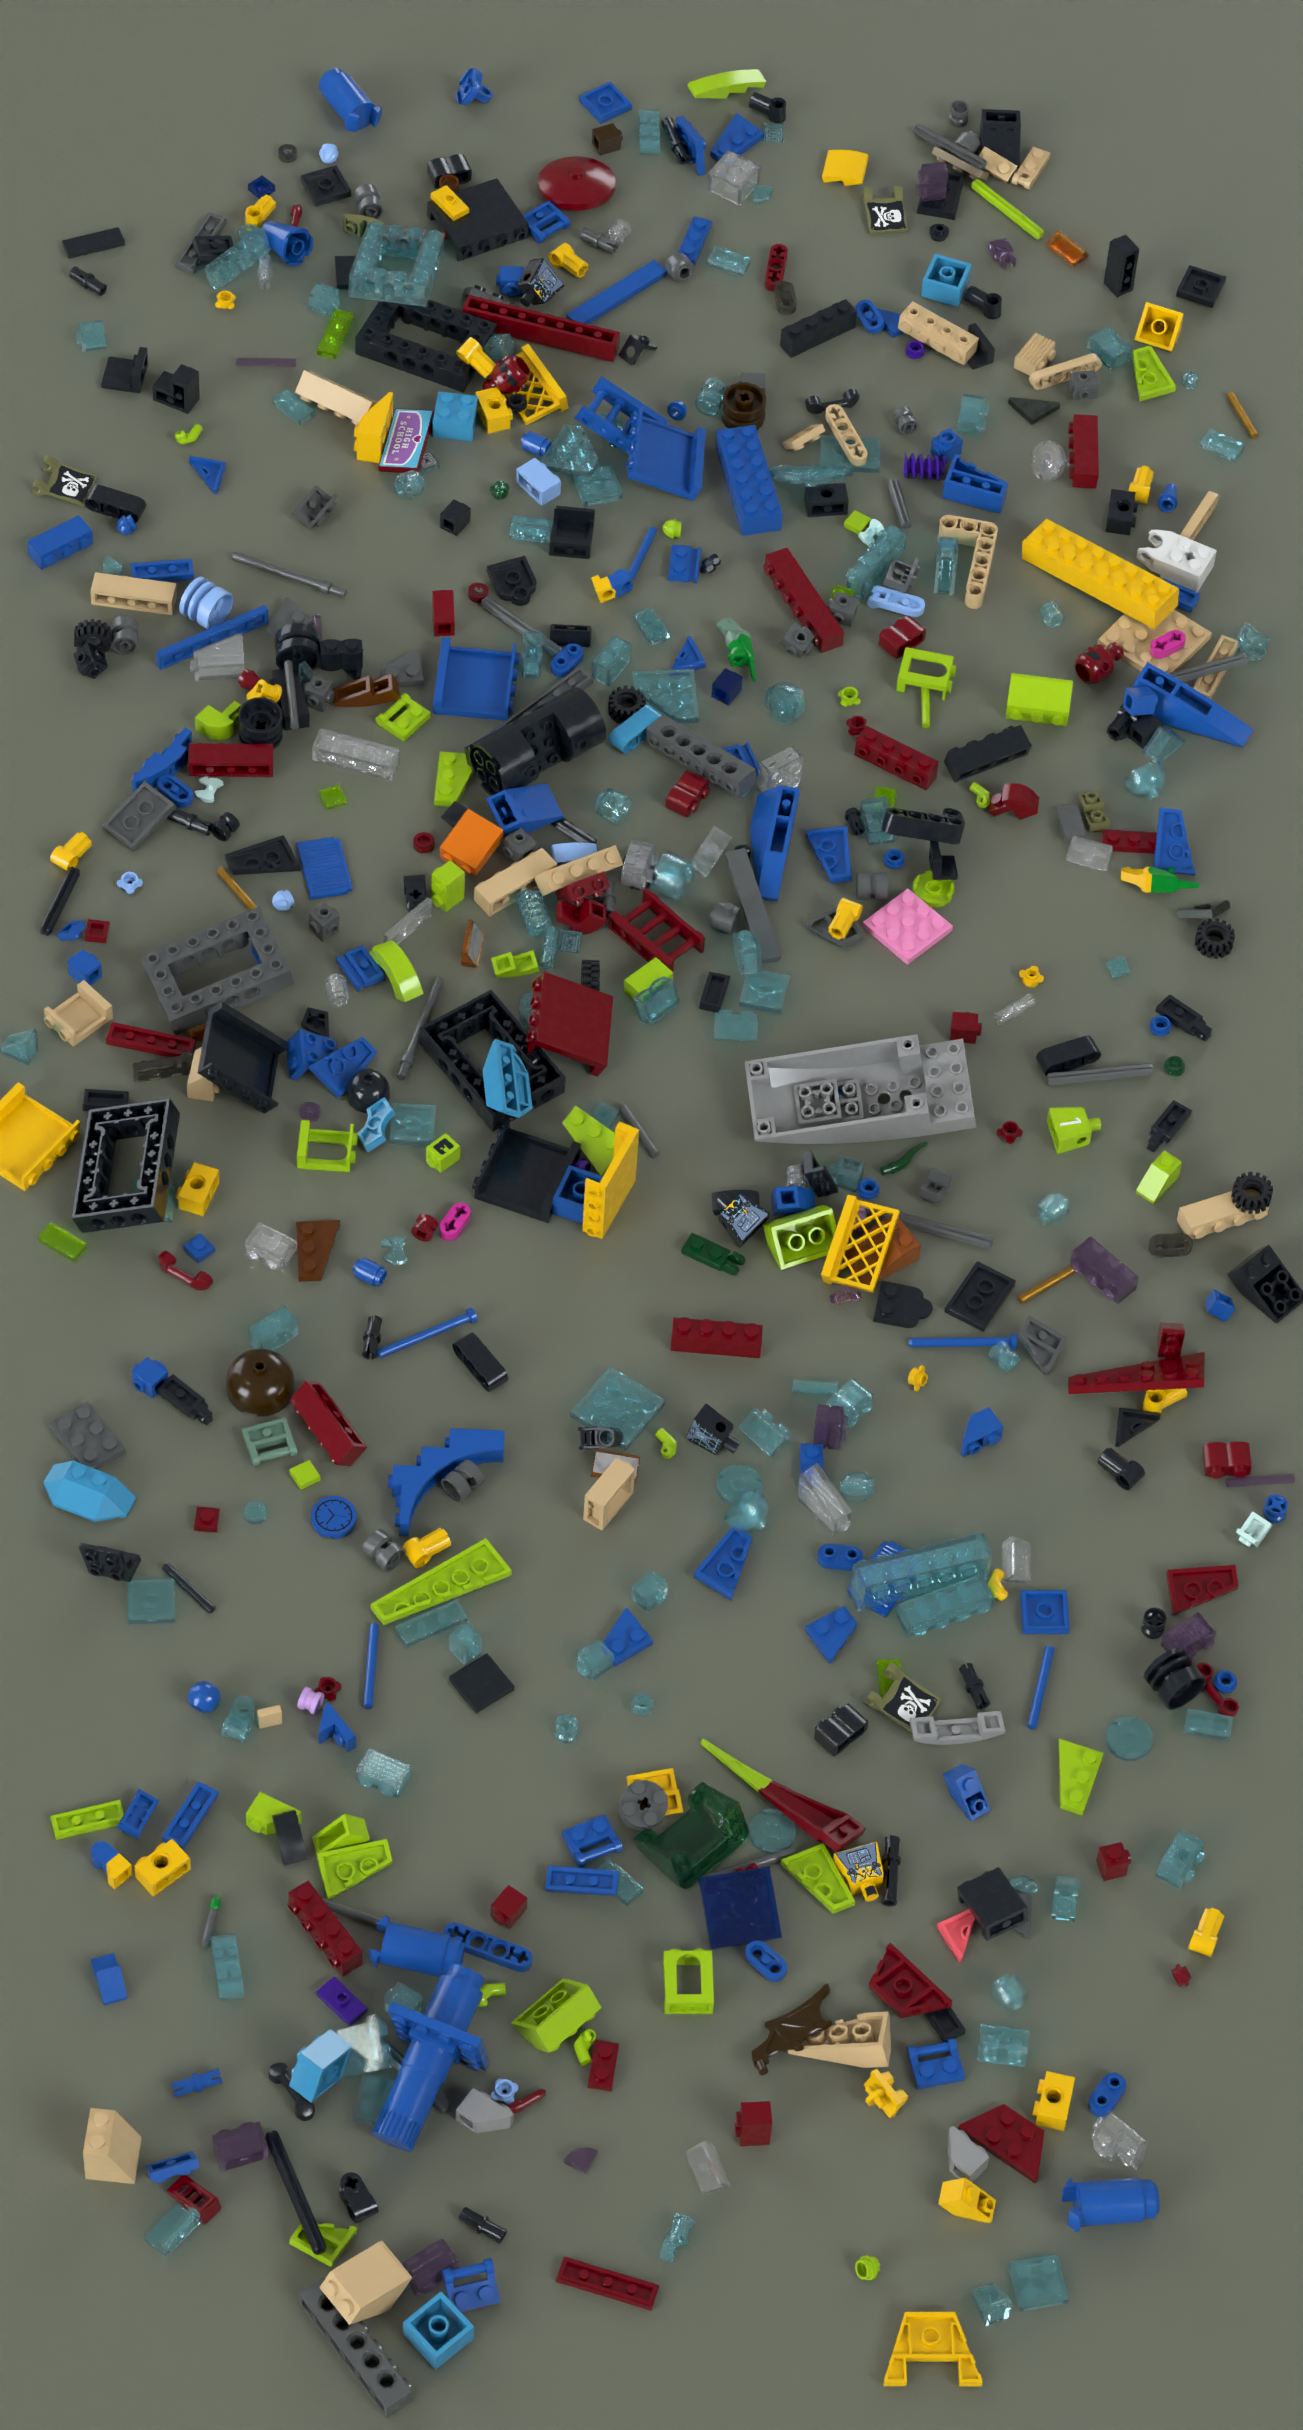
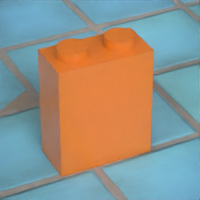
[440,809,504,877]

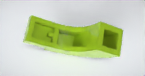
[369,940,424,1002]

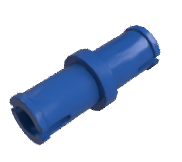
[171,2068,223,2098]

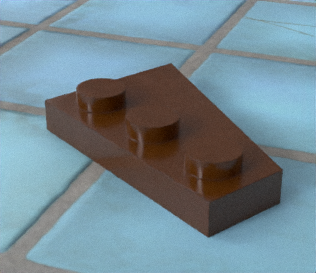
[296,1220,340,1282]

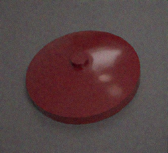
[538,156,615,211]

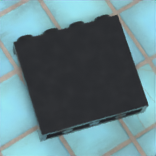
[427,178,529,262]
[197,1002,289,1114]
[472,1119,581,1223]

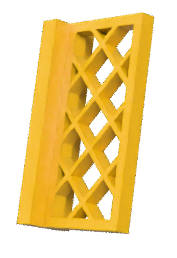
[490,344,569,425]
[821,1195,900,1293]

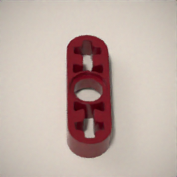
[765,244,788,292]

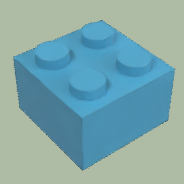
[921,254,972,307]
[433,391,478,442]
[289,2029,352,2103]
[403,2292,474,2370]

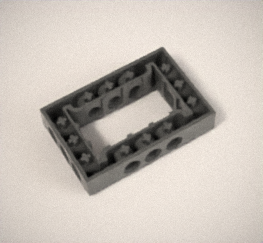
[140,906,295,1035]

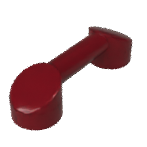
[158,1251,213,1290]
[1196,1662,1239,1718]

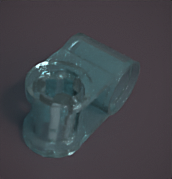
[221,1696,255,1744]

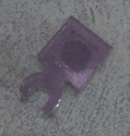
[988,238,1016,270]

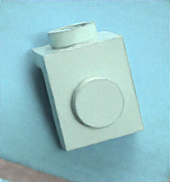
[1236,1511,1272,1548]

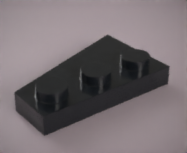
[225,835,300,875]

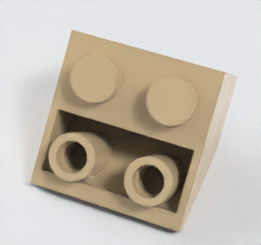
[187,1047,220,1101]

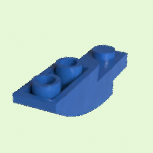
[131,728,192,793]

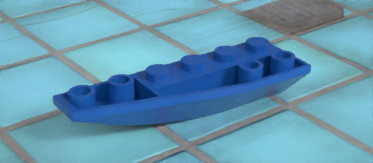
[1132,662,1254,748]
[750,785,800,902]

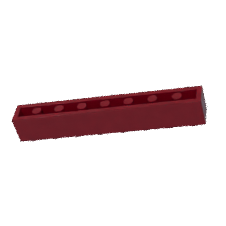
[462,295,620,362]

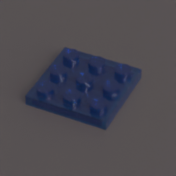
[698,1866,782,1950]

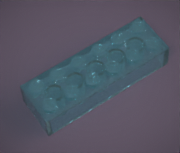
[849,1533,993,1611]

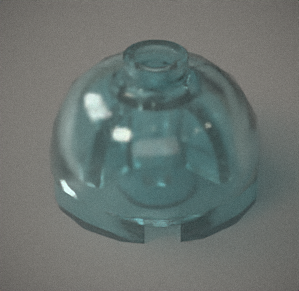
[765,682,806,725]
[1123,761,1166,799]
[724,1488,769,1533]

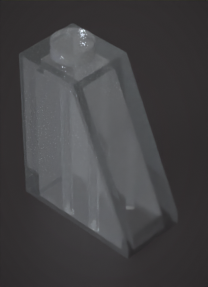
[190,633,245,681]
[797,1463,852,1536]

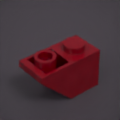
[432,590,455,637]
[1157,1322,1185,1359]

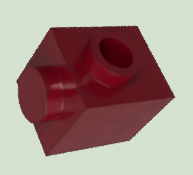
[950,1012,982,1044]
[1096,1842,1131,1881]
[490,1885,528,1929]

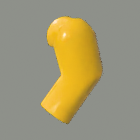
[987,1569,1008,1601]

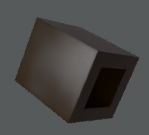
[592,123,623,156]

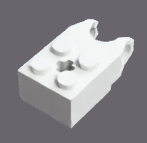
[1136,529,1217,592]

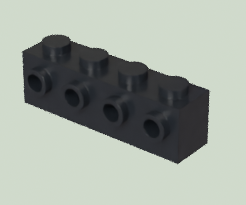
[780,299,857,358]
[944,725,1032,783]

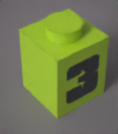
[426,1133,460,1173]

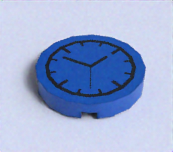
[311,1496,357,1539]

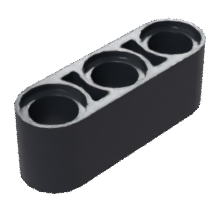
[84,484,147,523]
[1036,1035,1101,1076]
[452,1332,509,1392]

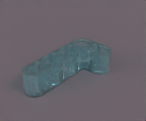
[204,224,272,289]

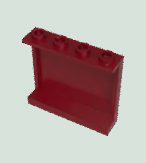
[526,971,613,1077]

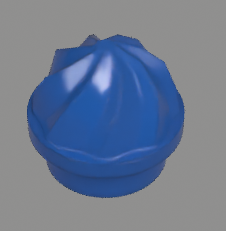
[117,514,137,535]

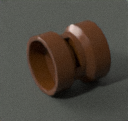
[439,175,459,192]

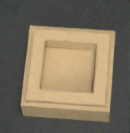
[257,1705,282,1729]

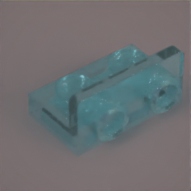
[510,515,553,544]
[714,1010,758,1042]
[738,1407,793,1457]
[977,2024,1029,2067]

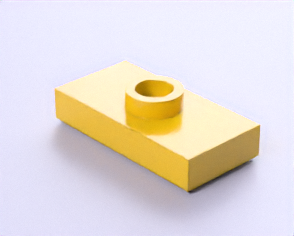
[431,185,469,221]

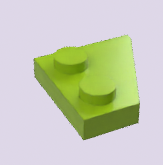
[289,2223,357,2267]

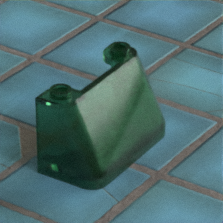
[634,1782,749,1889]

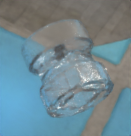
[605,219,632,247]
[786,1165,808,1189]

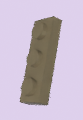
[932,146,989,180]

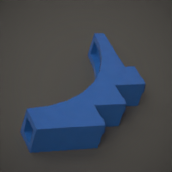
[388,1428,505,1536]

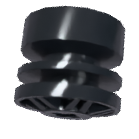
[239,697,283,750]
[1143,1648,1206,1710]

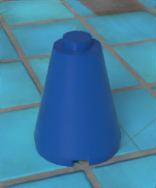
[260,221,313,266]

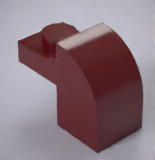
[989,783,1039,820]
[556,898,607,935]

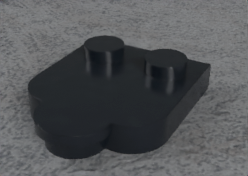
[486,556,537,606]
[873,1281,933,1328]

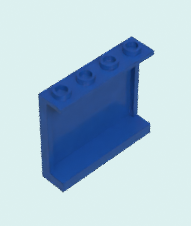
[626,405,706,501]
[433,637,520,721]

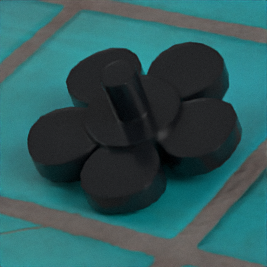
[700,554,721,573]

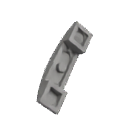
[909,1711,1005,1745]

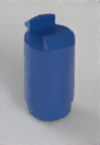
[319,68,382,132]
[369,1916,465,1977]
[1062,2178,1160,2232]

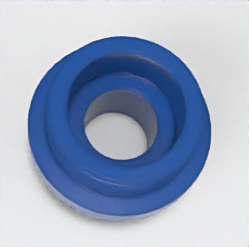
[667,400,687,420]
[883,849,905,869]
[1149,1016,1171,1036]
[857,1178,880,1200]
[1213,1670,1237,1693]

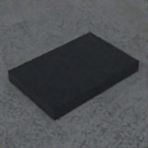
[917,168,965,220]
[944,1261,1016,1332]

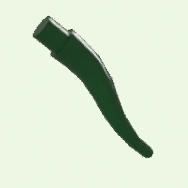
[880,1142,928,1176]

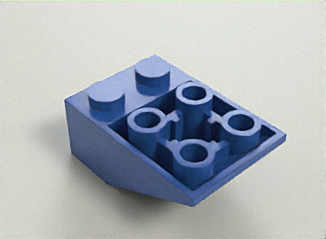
[486,783,564,838]

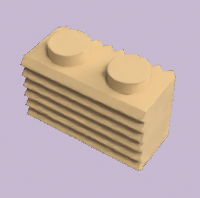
[1014,333,1056,376]

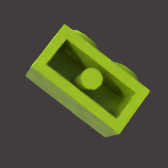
[431,860,465,912]

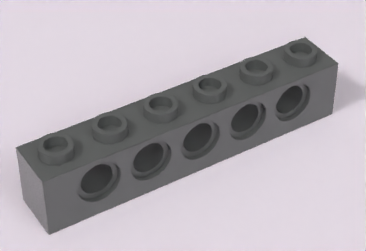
[646,715,757,797]
[299,2277,413,2418]

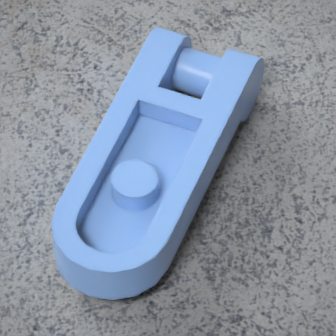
[867,586,925,617]

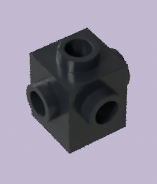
[73,642,108,679]

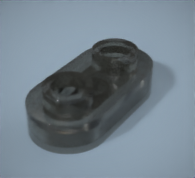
[774,281,797,315]
[1148,1233,1193,1257]

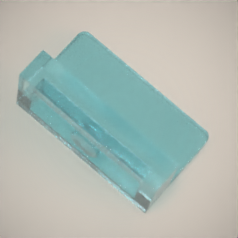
[145,2204,200,2258]

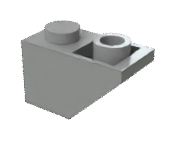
[456,2088,514,2133]
[947,2126,989,2182]

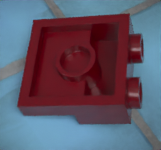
[555,871,610,906]

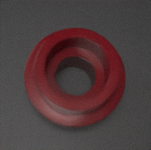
[1171,1964,1192,1987]

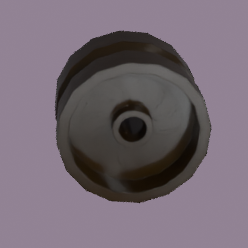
[721,382,766,430]

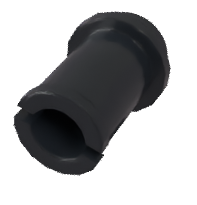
[845,808,865,836]

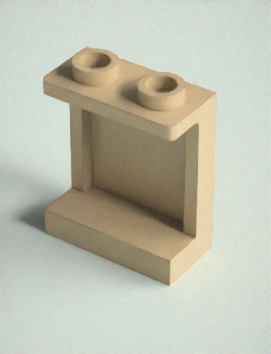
[44,980,113,1047]

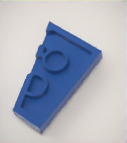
[1153,807,1196,876]
[805,826,852,883]
[694,1525,752,1601]

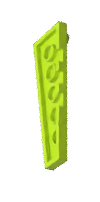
[371,1538,512,1625]

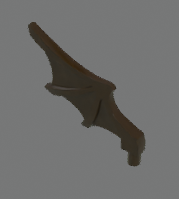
[752,1983,832,2075]

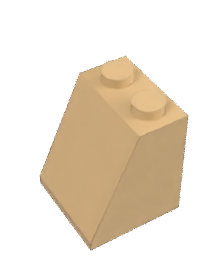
[83,2108,142,2184]
[319,2241,412,2325]

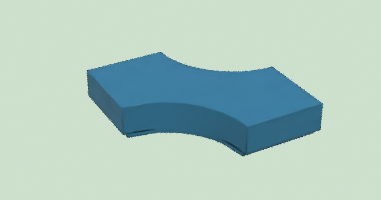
[358,1097,396,1152]

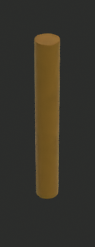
[1227,391,1258,439]
[216,867,257,910]
[1017,1266,1075,1304]

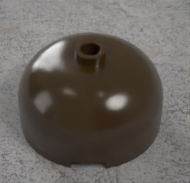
[226,1349,294,1417]

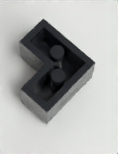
[152,364,200,414]

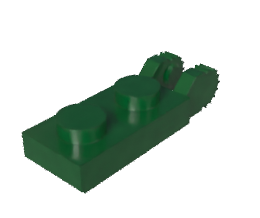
[681,1233,746,1276]

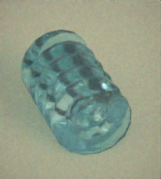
[515,890,552,937]

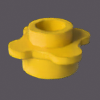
[215,291,236,309]
[1019,966,1044,988]
[908,1365,928,1391]

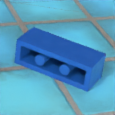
[27,515,93,570]

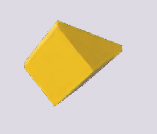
[1134,302,1184,352]

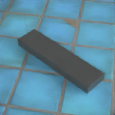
[175,212,227,274]

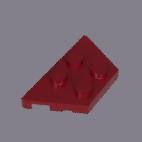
[869,1943,952,2019]
[958,2104,1045,2183]

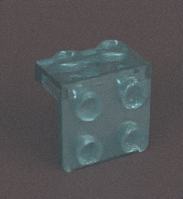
[336,2014,391,2077]

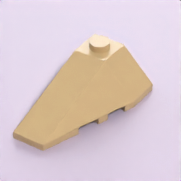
[788,2011,891,2068]

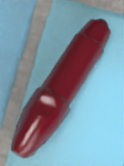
[290,204,302,227]
[507,2089,546,2114]

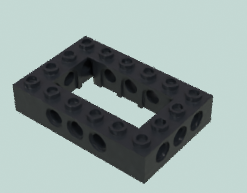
[355,285,497,393]
[419,990,566,1131]
[72,1098,180,1233]

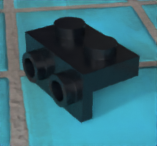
[801,1151,839,1197]

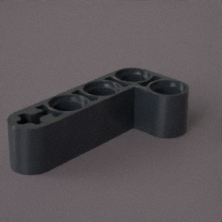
[881,808,965,844]

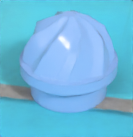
[319,144,339,164]
[272,890,294,911]

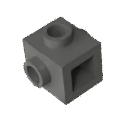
[1067,370,1099,400]
[827,592,859,626]
[780,622,815,658]
[303,675,334,712]
[503,828,537,862]
[309,903,340,942]

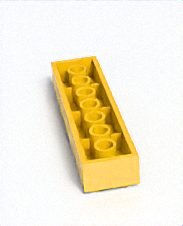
[1022,518,1179,629]

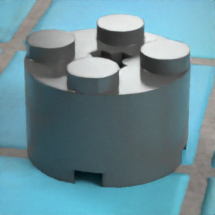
[618,1780,668,1832]

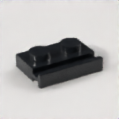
[192,236,238,265]

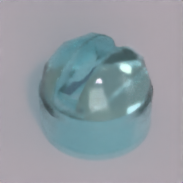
[1181,371,1198,389]

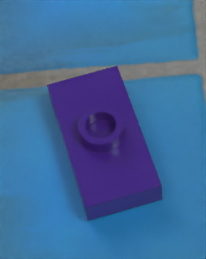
[316,1976,367,2027]

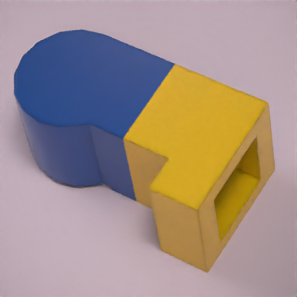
[591,569,633,603]
[91,1841,132,1890]

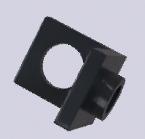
[619,334,657,365]

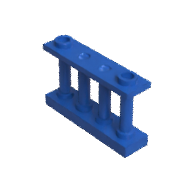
[575,376,668,454]

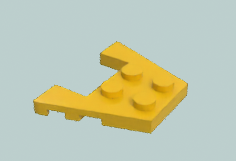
[883,2312,983,2386]

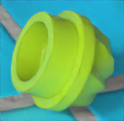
[663,519,682,539]
[855,2255,881,2280]

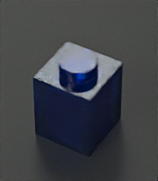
[711,668,743,706]

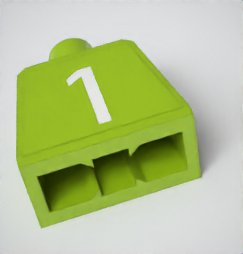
[1047,1107,1101,1154]

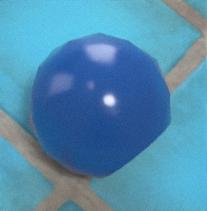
[187,1681,221,1714]

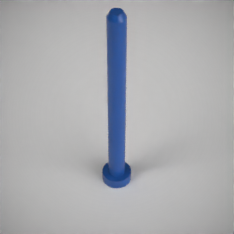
[377,1307,478,1358]
[908,1334,1017,1349]

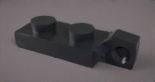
[1155,995,1212,1042]
[1147,1100,1192,1152]
[157,1374,213,1426]

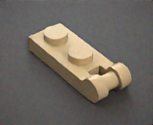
[1011,146,1050,190]

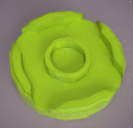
[912,870,954,908]

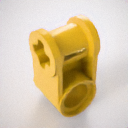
[246,679,282,702]

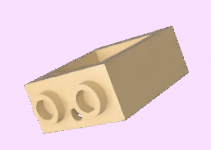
[583,1457,635,1531]

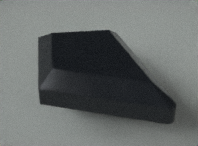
[301,1007,329,1038]

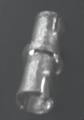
[257,254,273,289]
[993,993,1036,1026]

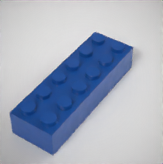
[715,425,783,536]

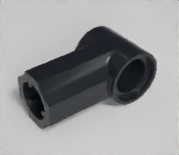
[749,92,786,123]
[964,286,1002,319]
[1106,704,1143,741]
[1098,1447,1145,1490]

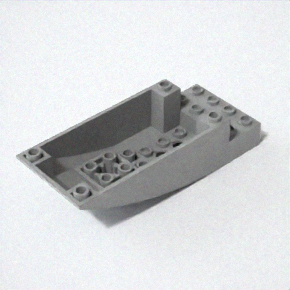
[745,1034,977,1144]

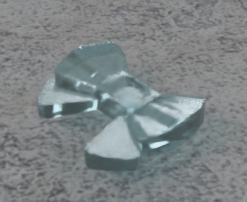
[380,1236,407,1265]

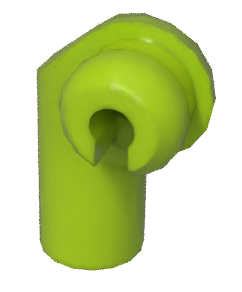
[175,424,203,445]
[969,782,990,808]
[655,1428,677,1459]
[478,1983,506,2007]
[574,2029,596,2066]

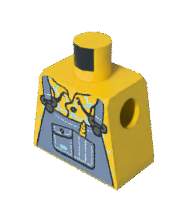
[833,1842,884,1902]

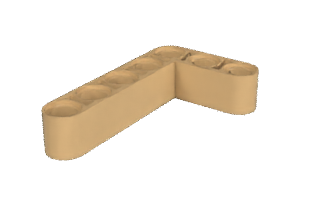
[938,515,998,609]

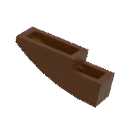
[332,673,400,707]

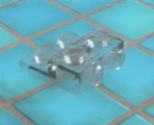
[1090,2112,1148,2171]

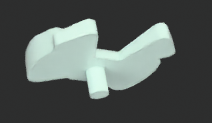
[858,519,887,548]
[194,777,224,803]

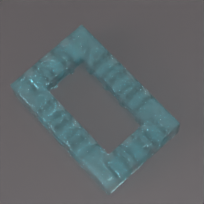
[348,222,445,307]

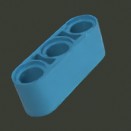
[608,704,662,754]

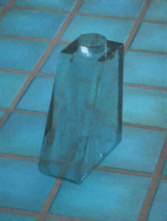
[933,536,958,595]

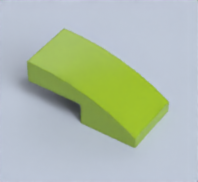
[491,950,540,978]

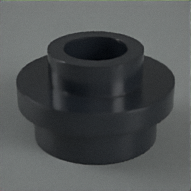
[929,224,949,242]
[507,393,527,413]

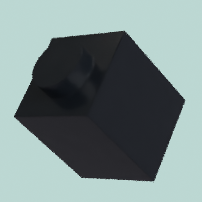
[440,499,471,536]
[1129,714,1163,750]

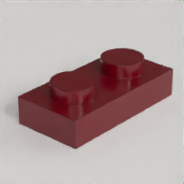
[588,2040,619,2091]

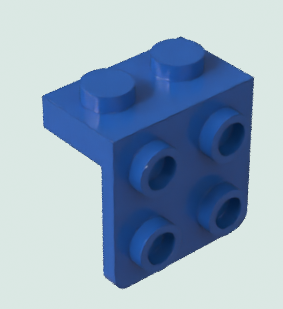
[286,1029,337,1080]

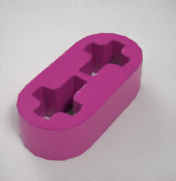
[1150,630,1186,659]
[440,1203,471,1241]

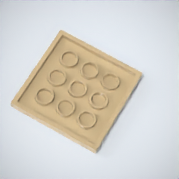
[1097,610,1212,673]

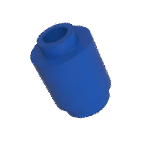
[520,431,552,457]
[353,1257,388,1287]

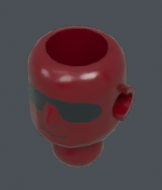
[482,355,530,394]
[1074,642,1124,684]

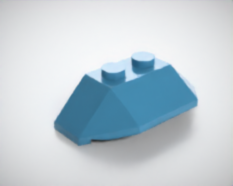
[483,1039,533,1118]
[43,1460,136,1522]

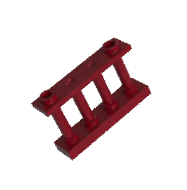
[608,888,705,972]

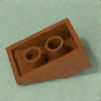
[842,1215,921,1285]

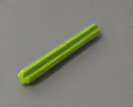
[971,179,1044,240]

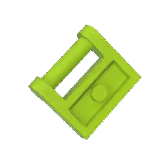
[375,693,431,742]

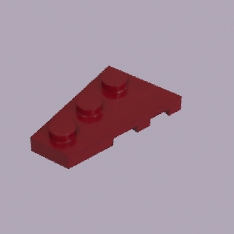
[1166,1565,1239,1616]

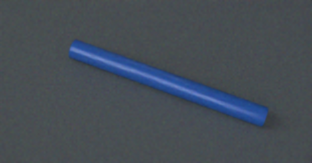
[629,527,657,582]
[363,1623,379,1709]
[1027,1646,1054,1729]

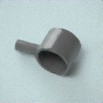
[709,901,741,934]

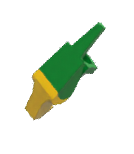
[1121,867,1199,893]

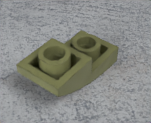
[343,214,385,241]
[1078,791,1110,832]

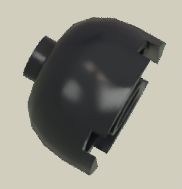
[347,1069,390,1113]

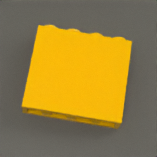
[0,1082,81,1191]
[582,1122,639,1239]

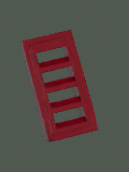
[167,2175,221,2225]

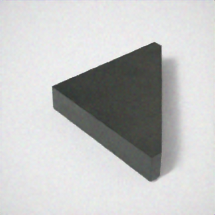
[1008,397,1060,425]
[1177,900,1230,919]

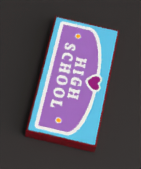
[378,408,434,474]

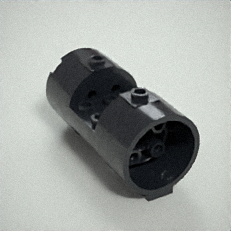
[464,687,606,796]

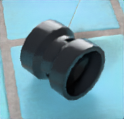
[210,812,240,842]
[1141,1607,1167,1639]

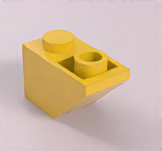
[938,2178,996,2223]

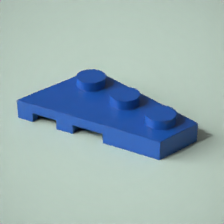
[710,113,764,166]
[676,116,706,176]
[307,1037,377,1097]

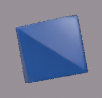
[1205,1289,1235,1321]

